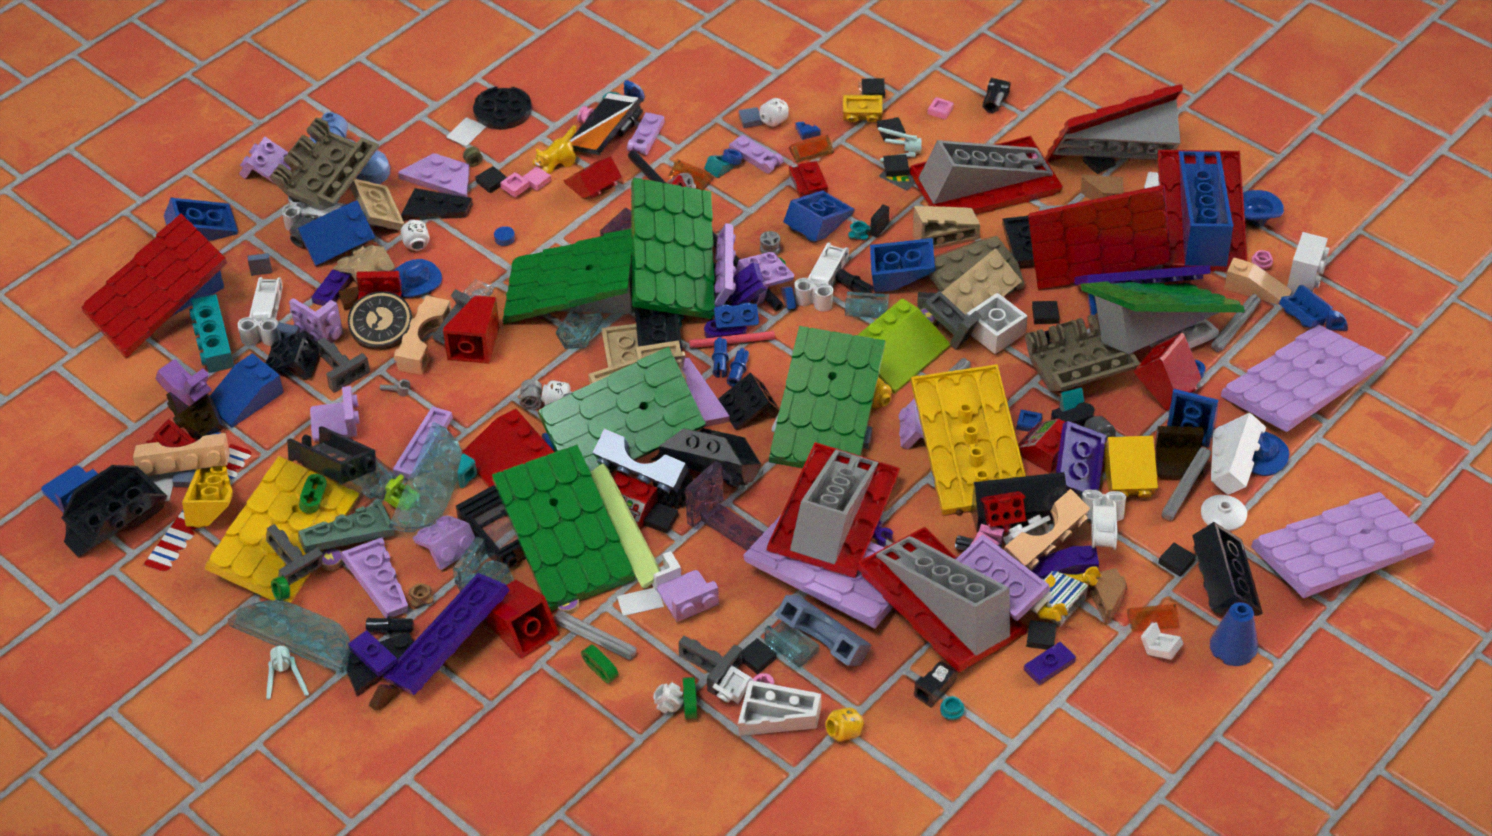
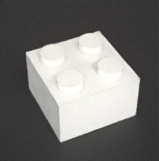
[1287,232,1330,292]
[966,293,1028,354]

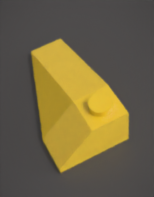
[182,465,233,528]

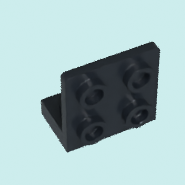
[265,331,319,380]
[718,372,780,430]

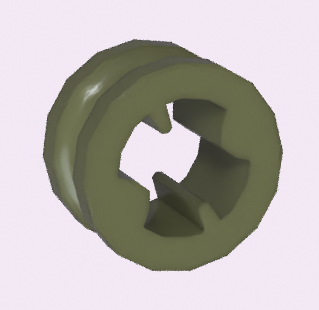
[463,147,483,167]

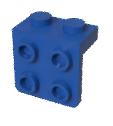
[41,465,98,513]

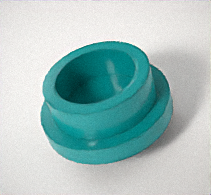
[940,696,965,720]

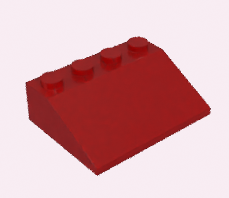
[461,408,554,487]

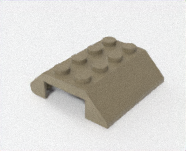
[270,118,379,210]
[922,236,1025,293]
[1025,313,1140,391]

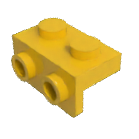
[843,95,883,122]

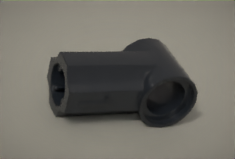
[982,78,1011,114]

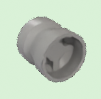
[519,379,542,410]

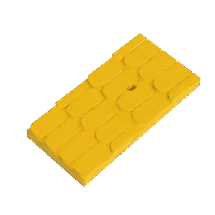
[911,364,1026,515]
[205,456,360,608]

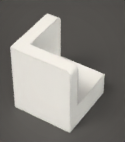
[652,551,681,591]

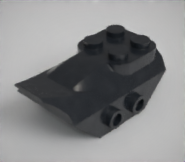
[651,428,761,486]
[61,465,167,557]

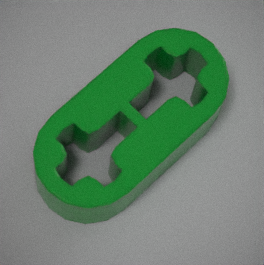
[299,474,327,513]
[581,644,619,684]
[683,677,697,719]

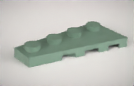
[298,500,395,553]

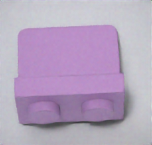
[239,136,291,184]
[735,252,794,305]
[289,298,343,343]
[310,386,360,441]
[899,399,924,449]
[413,515,479,570]
[657,570,719,622]

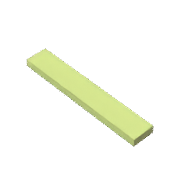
[591,464,661,589]

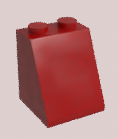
[443,295,500,364]
[1133,333,1202,411]
[484,579,559,659]

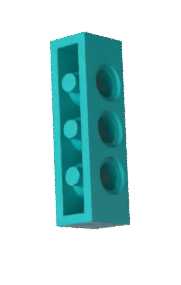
[189,294,234,373]

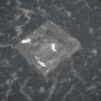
[464,279,494,298]

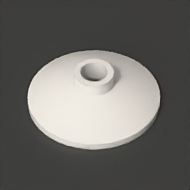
[1201,495,1247,531]

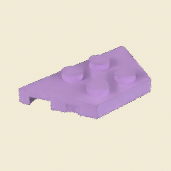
[398,153,470,197]

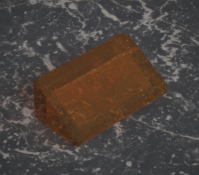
[789,134,834,163]
[668,159,714,190]
[1127,604,1179,632]

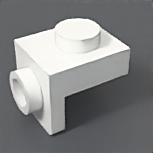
[1141,622,1183,660]
[713,665,753,704]

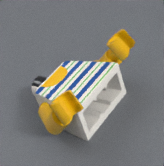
[1037,567,1101,627]

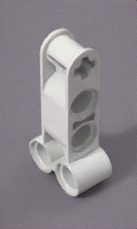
[282,196,347,231]
[794,242,849,312]
[238,277,282,346]
[1082,490,1126,550]

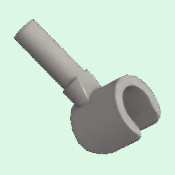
[380,379,410,397]

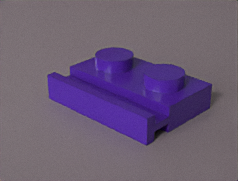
[728,262,766,306]

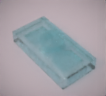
[453,537,486,586]

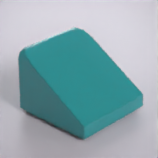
[704,155,735,178]
[1059,388,1084,412]
[457,454,477,488]

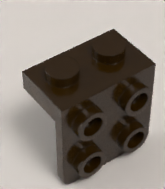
[166,392,224,439]
[1155,426,1204,479]

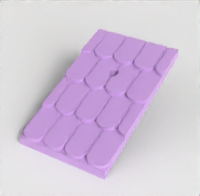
[1221,325,1386,432]
[1251,492,1435,598]
[743,515,893,628]

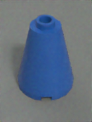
[1210,602,1258,666]

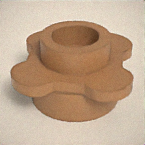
[408,583,434,607]

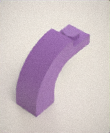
[155,359,212,405]

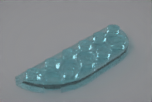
[388,421,462,532]
[228,599,352,674]

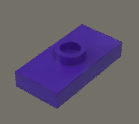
[348,630,398,677]
[1024,641,1076,685]

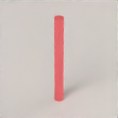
[689,331,775,349]

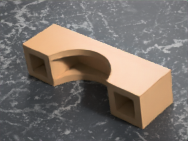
[394,296,451,375]
[133,433,230,476]
[1004,489,1091,571]

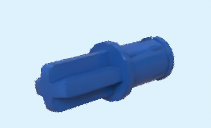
[712,337,729,378]
[726,348,750,387]

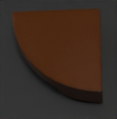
[338,286,359,310]
[369,684,399,710]

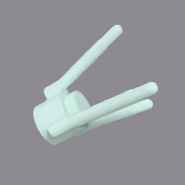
[878,127,922,162]
[266,646,309,700]

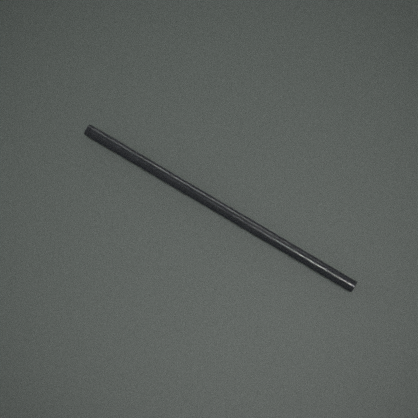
[628,150,783,311]

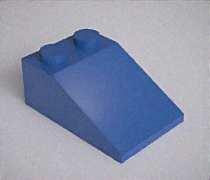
[783,191,855,241]
[164,198,238,241]
[297,200,375,266]
[870,238,935,293]
[210,353,284,428]
[1167,389,1219,448]

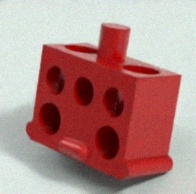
[981,491,1026,533]

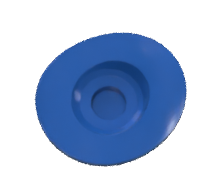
[1243,190,1284,227]
[394,259,442,297]
[1251,432,1289,476]

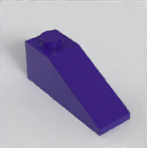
[1031,546,1099,579]

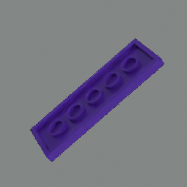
[1075,265,1211,285]
[383,573,510,695]

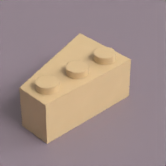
[912,206,980,249]

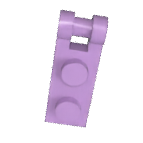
[627,112,665,155]
[729,134,784,173]

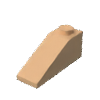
[1224,258,1292,305]

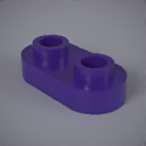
[704,320,747,338]

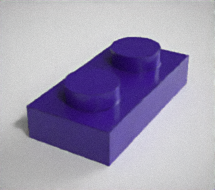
[311,269,351,306]

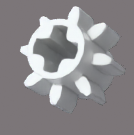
[653,682,684,714]

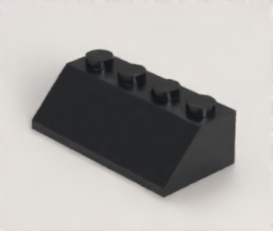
[971,472,1067,532]
[1192,522,1263,616]

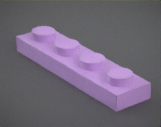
[393,406,453,481]

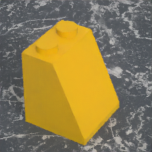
[1103,436,1158,498]

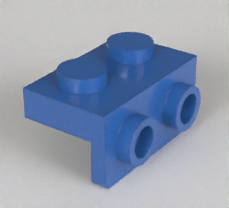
[1278,285,1333,328]
[714,303,759,329]

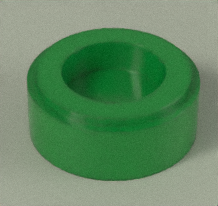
[271,576,290,601]

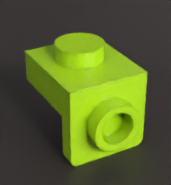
[384,474,421,515]

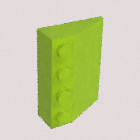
[858,298,951,394]

